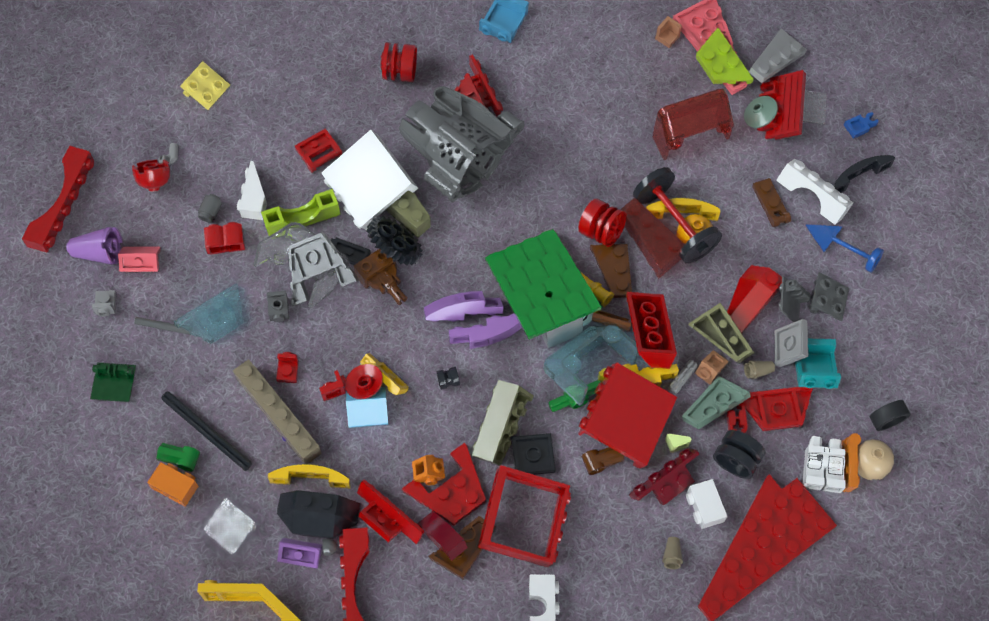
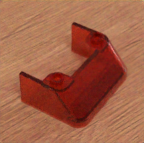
[652,88,734,160]

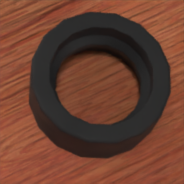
[869,400,911,431]

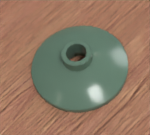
[744,96,778,128]

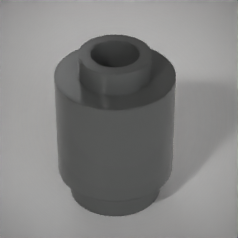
[198,194,222,223]

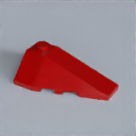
[727,265,782,333]

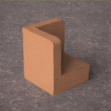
[655,16,682,48]

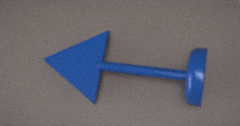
[806,224,884,273]

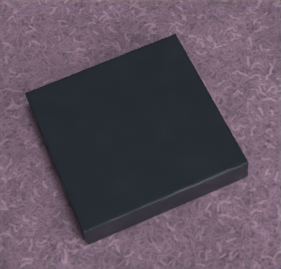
[511,433,556,475]

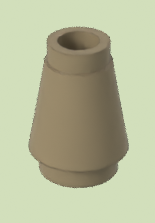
[744,360,775,380]
[662,537,683,569]

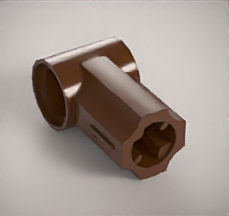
[581,447,625,475]

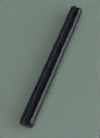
[161,391,252,471]

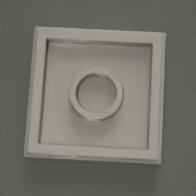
[774,319,808,367]

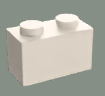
[686,479,727,529]

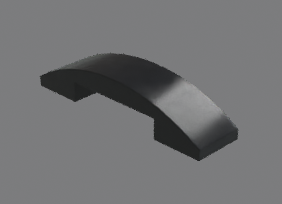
[834,155,895,193]

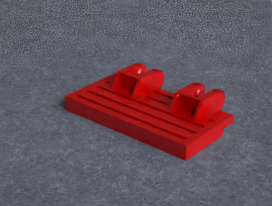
[757,70,806,140]

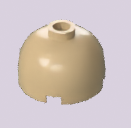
[858,439,894,480]

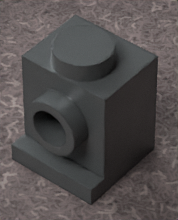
[267,291,289,322]

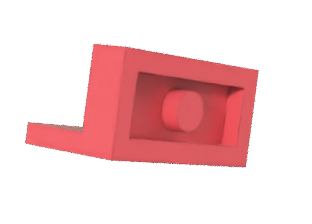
[118,247,161,272]

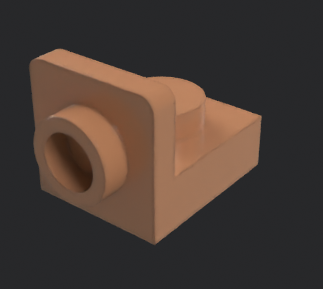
[695,350,729,384]

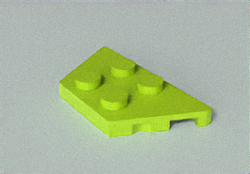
[696,28,753,84]

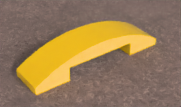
[644,198,720,221]
[268,464,351,489]

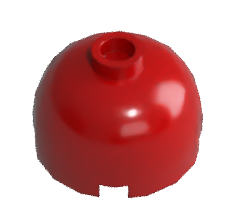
[132,160,170,191]

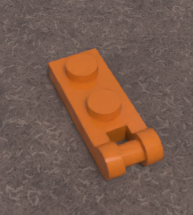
[841,433,861,492]

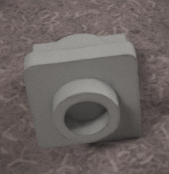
[92,290,116,317]

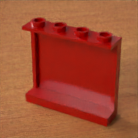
[578,362,677,469]

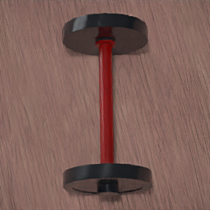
[633,167,722,264]

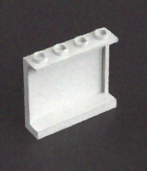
[322,130,418,230]

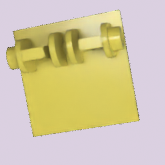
[180,61,230,110]

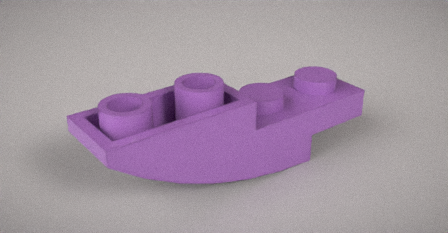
[424,291,503,322]
[449,314,522,349]

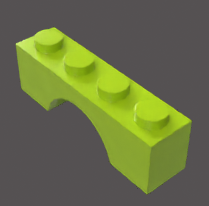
[261,189,340,238]

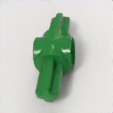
[548,380,602,412]

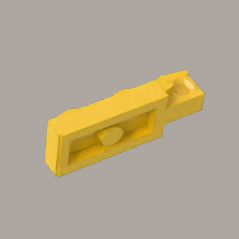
[360,353,409,395]

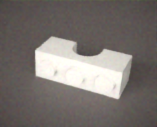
[529,575,559,621]

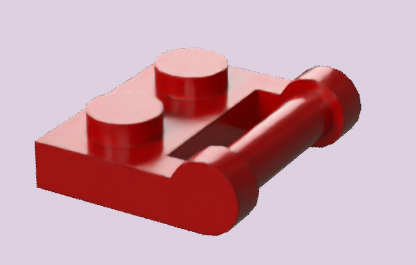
[295,128,343,173]

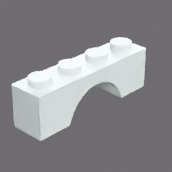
[777,159,853,224]

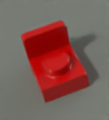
[276,352,299,383]
[319,370,346,401]

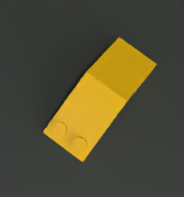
[197,580,301,621]

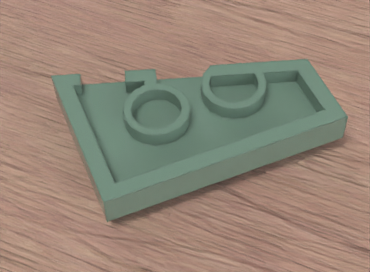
[682,376,751,429]

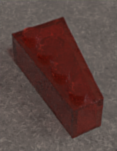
[621,198,685,279]

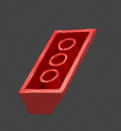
[626,292,677,369]

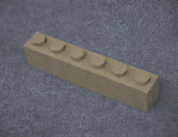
[233,359,322,465]

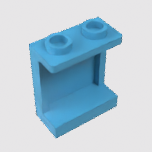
[479,0,529,43]

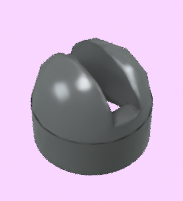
[322,539,337,556]

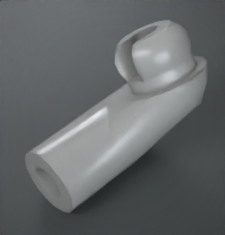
[158,143,179,166]

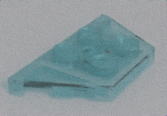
[174,284,243,344]

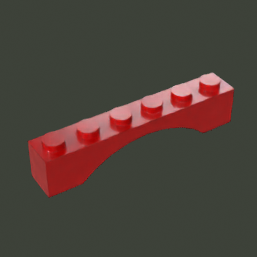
[22,145,94,253]
[339,527,370,621]

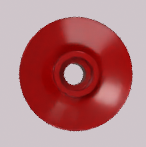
[345,364,383,399]

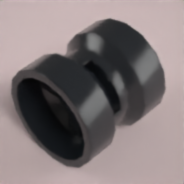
[436,366,460,390]

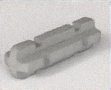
[669,360,698,394]

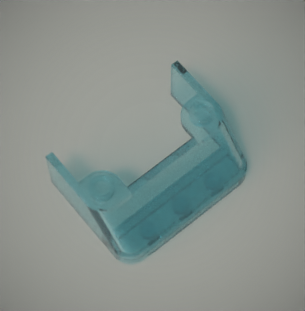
[543,325,638,406]

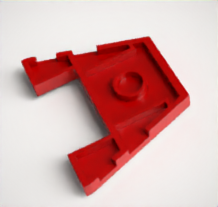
[402,443,486,525]

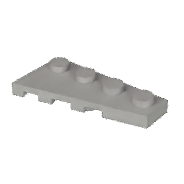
[749,29,807,83]

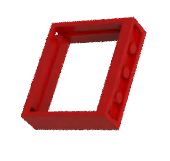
[478,465,571,567]

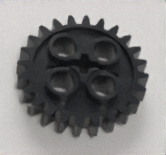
[366,216,423,266]

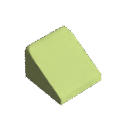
[665,434,692,453]

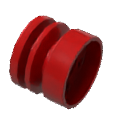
[381,42,417,83]
[578,198,627,247]

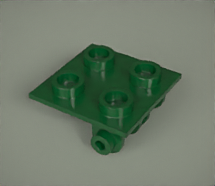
[90,362,136,402]

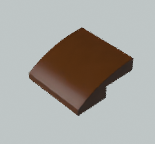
[592,310,632,332]

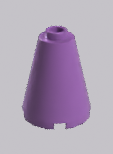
[66,227,123,265]

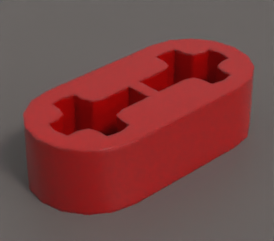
[726,403,748,433]

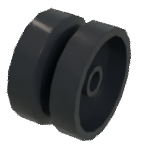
[713,430,766,479]

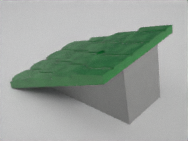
[485,229,601,348]

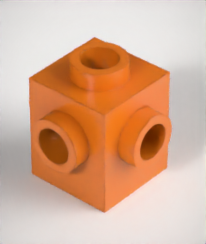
[412,455,445,486]

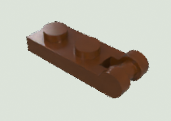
[752,178,791,227]

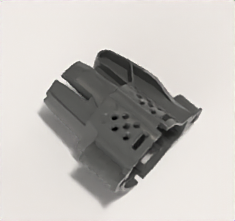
[399,86,525,203]

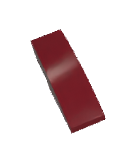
[417,511,468,561]

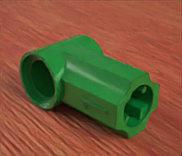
[156,443,200,472]

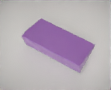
[277,538,323,568]

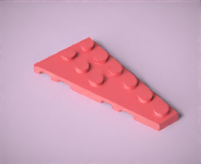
[672,0,747,95]

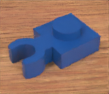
[844,112,879,139]

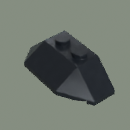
[277,490,361,539]

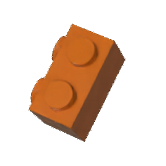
[147,462,199,507]

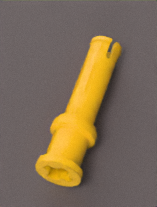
[581,273,614,307]

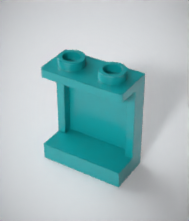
[795,338,841,389]

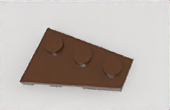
[590,244,632,298]
[428,516,496,580]

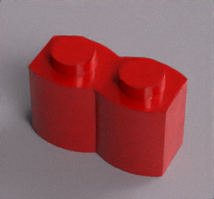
[204,222,245,254]

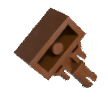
[353,249,408,305]

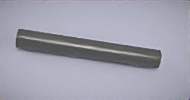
[134,317,193,335]

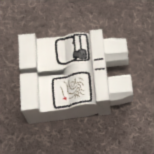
[802,436,845,493]

